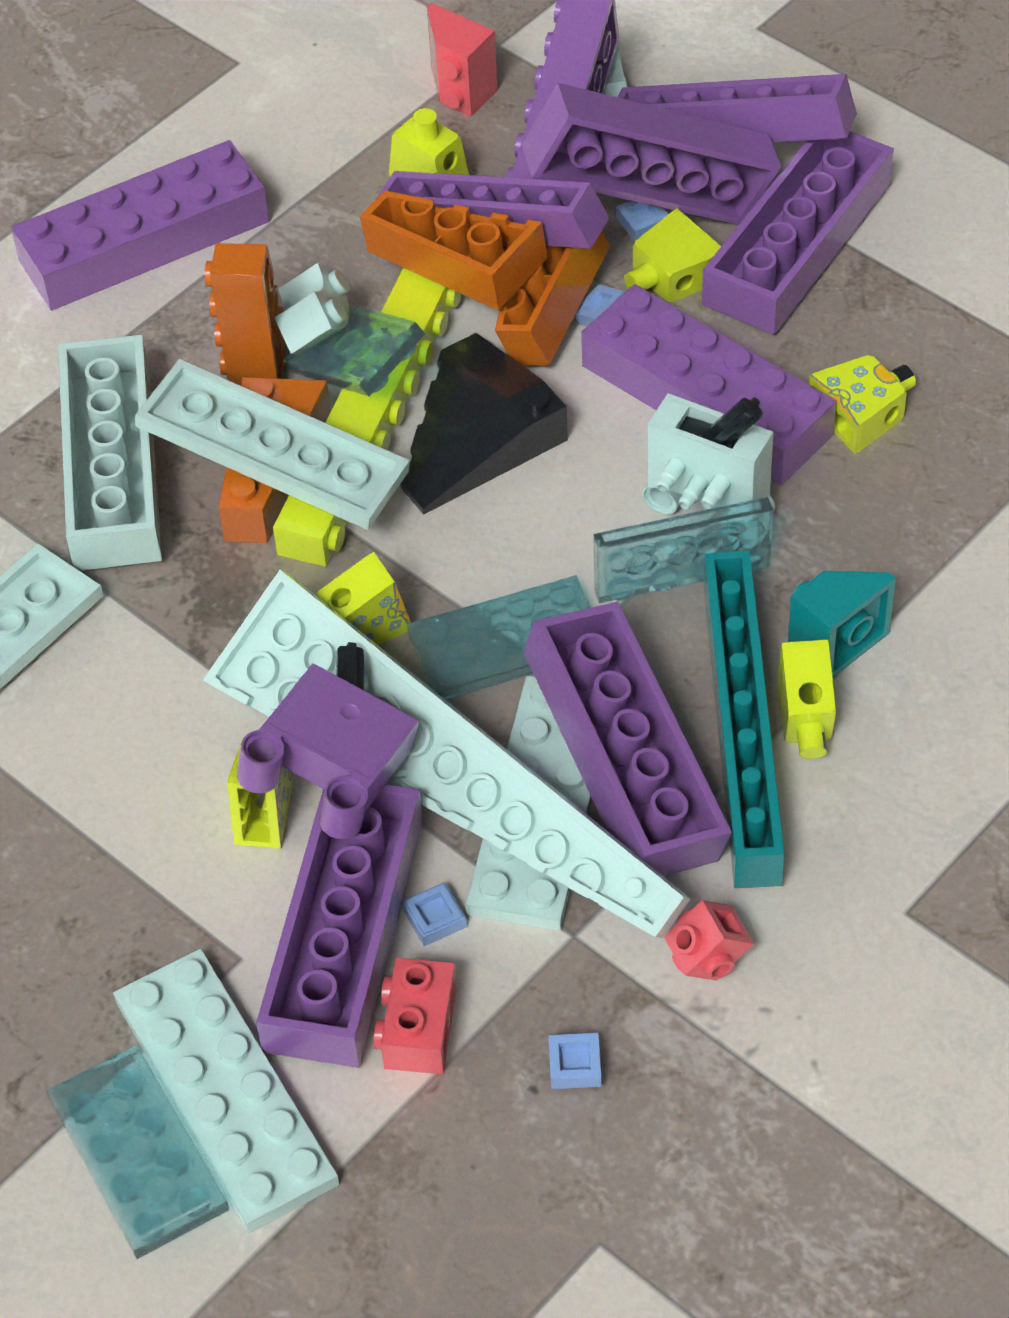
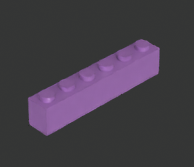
[618,74,857,143]
[375,171,609,249]

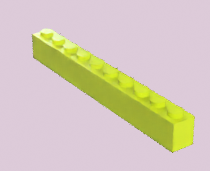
[273,268,461,567]

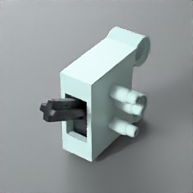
[642,393,775,545]

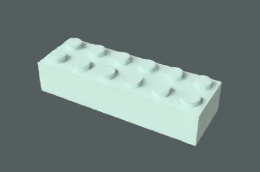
[58,335,162,571]

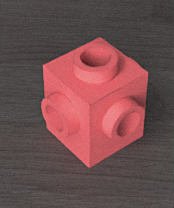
[664,900,754,981]

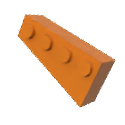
[360,190,548,311]
[495,230,610,366]
[204,243,287,386]
[218,377,331,543]

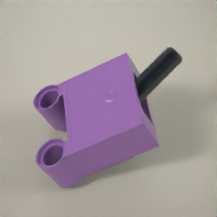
[237,642,419,839]

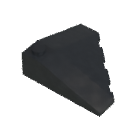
[400,333,568,515]

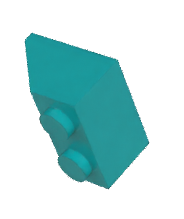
[788,571,896,678]

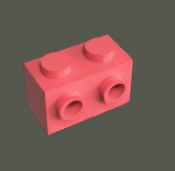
[374,958,457,1075]

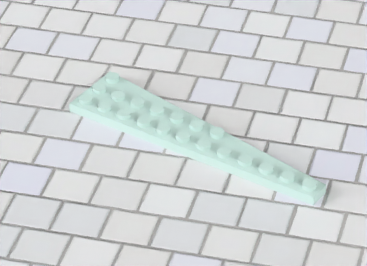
[203,570,691,938]

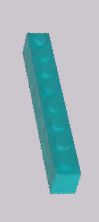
[704,551,785,888]

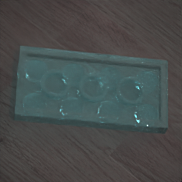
[282,304,425,397]
[593,497,773,604]
[407,575,591,700]
[47,1045,229,1259]

